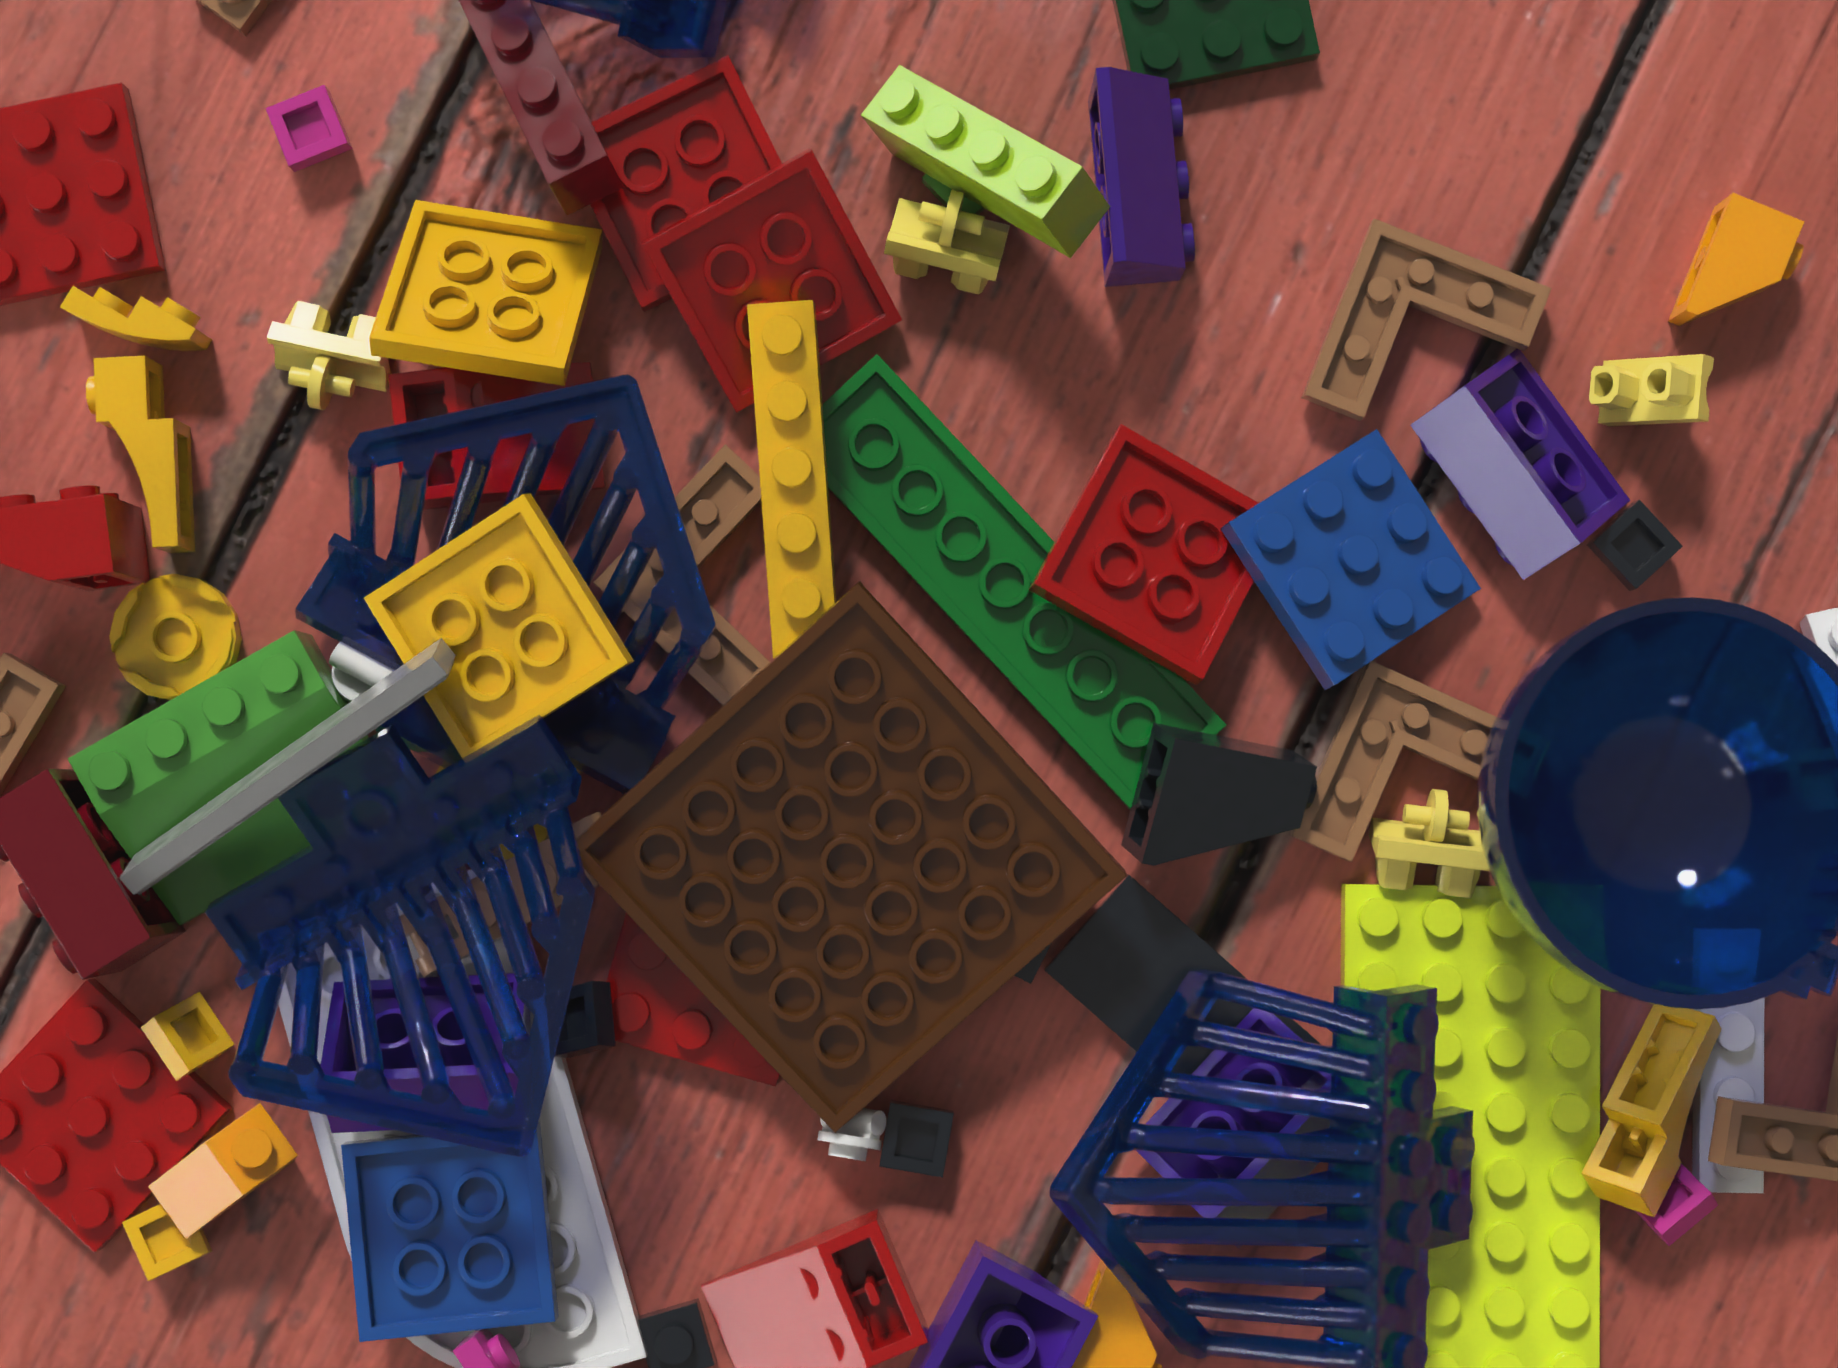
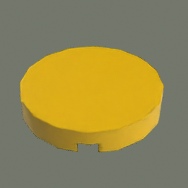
[109,574,242,700]

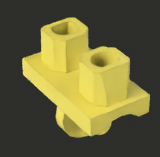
[884,189,1010,294]
[267,301,391,410]
[1589,354,1714,426]
[1369,789,1495,898]

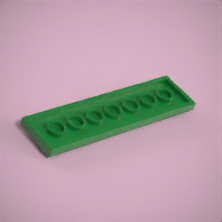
[822,354,1227,810]

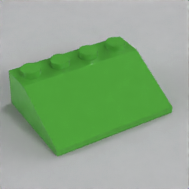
[68,630,404,925]

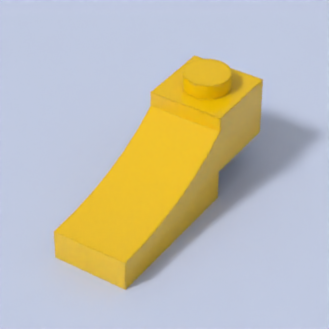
[86,355,195,553]
[1581,999,1722,1217]

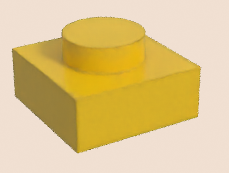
[141,992,235,1081]
[122,1204,212,1281]

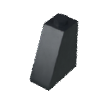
[1121,723,1317,866]

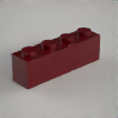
[459,0,624,216]

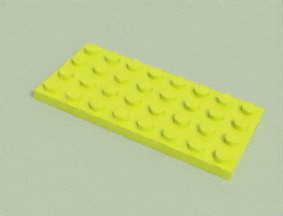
[1338,884,1601,1368]

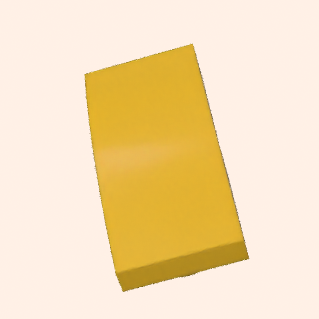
[60,286,212,351]

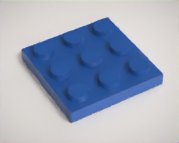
[1220,429,1481,690]
[341,1122,559,1342]

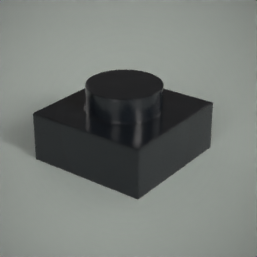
[1587,499,1683,591]
[546,981,616,1058]
[879,1100,954,1178]
[638,1298,716,1368]

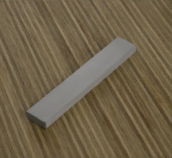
[119,638,456,895]

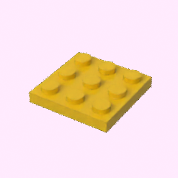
[369,200,602,386]
[364,493,634,765]

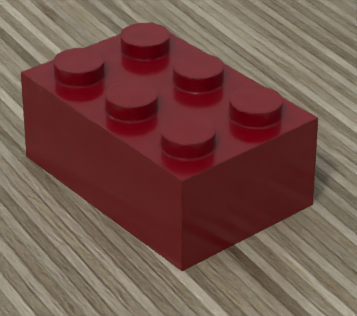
[0,768,186,980]

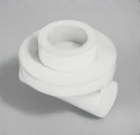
[329,641,396,702]
[817,1108,886,1161]

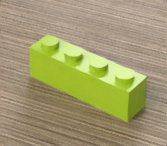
[861,65,1110,258]

